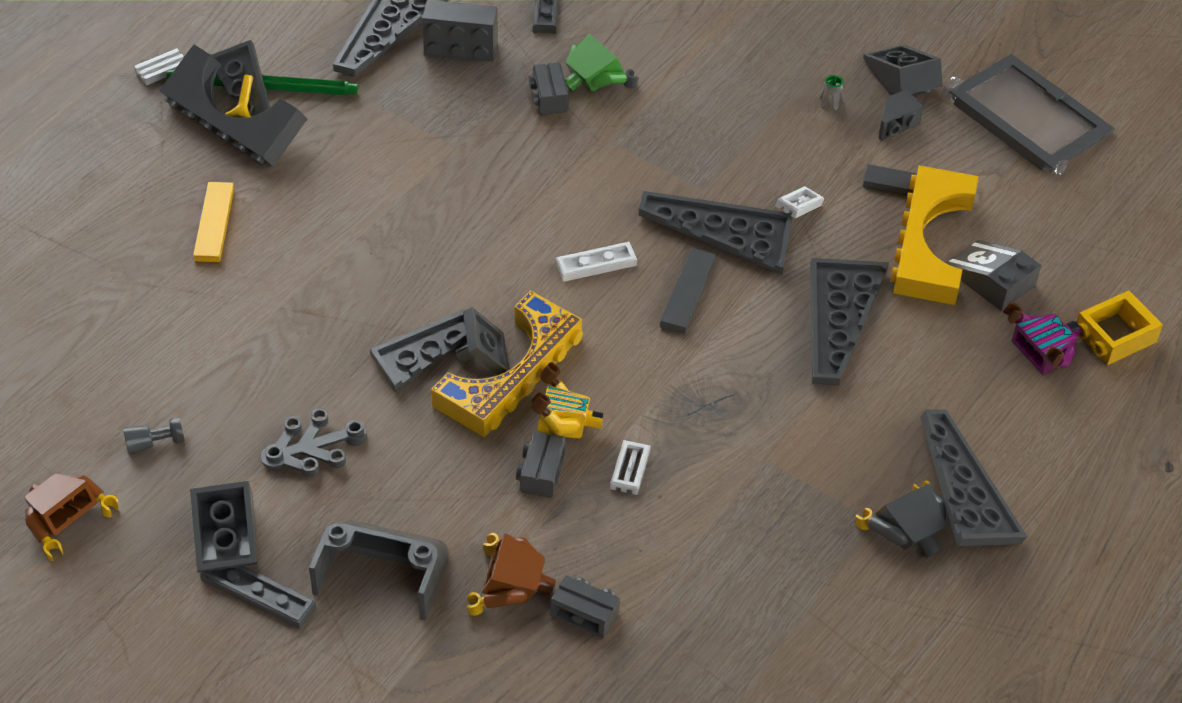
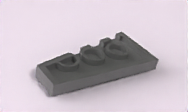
[212,40,270,117]
[370,309,467,392]

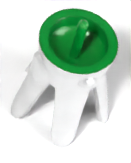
[820,75,844,110]

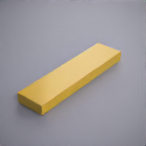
[193,182,234,262]

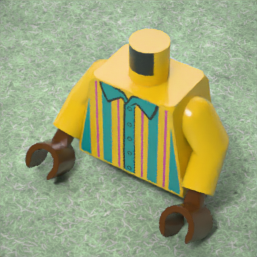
[532,362,604,439]

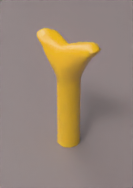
[225,75,253,118]

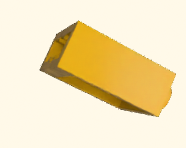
[1076,290,1163,365]

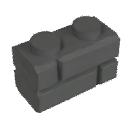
[528,62,569,115]
[516,432,566,498]
[550,575,620,638]

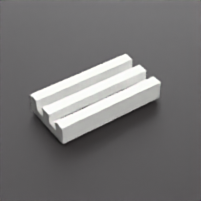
[134,49,184,85]
[775,187,824,218]
[610,440,651,495]

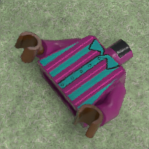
[1003,302,1081,375]

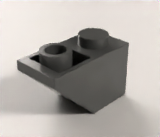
[878,89,924,141]

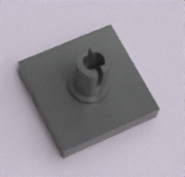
[456,307,509,375]

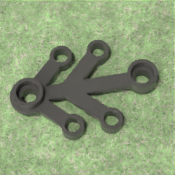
[260,408,367,477]

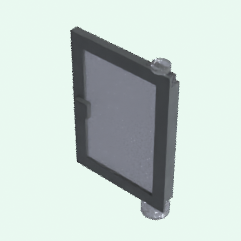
[942,54,1114,175]

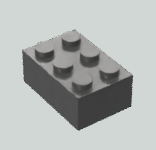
[422,0,498,61]

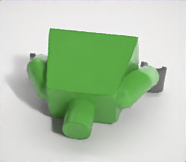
[565,34,639,92]

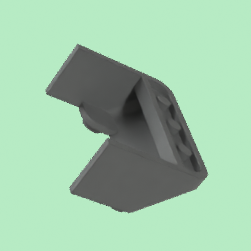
[309,520,448,620]

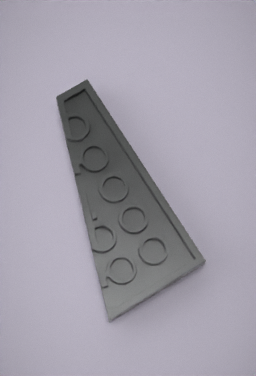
[333,0,450,77]
[639,191,793,275]
[810,258,889,386]
[920,409,1027,546]

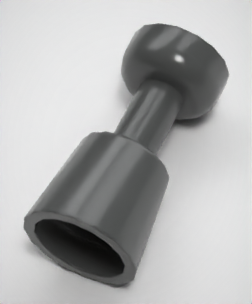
[123,417,185,455]

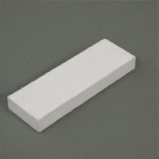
[556,242,637,282]

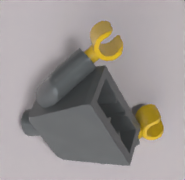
[855,481,946,558]

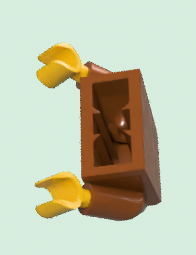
[25,473,118,561]
[466,533,556,616]

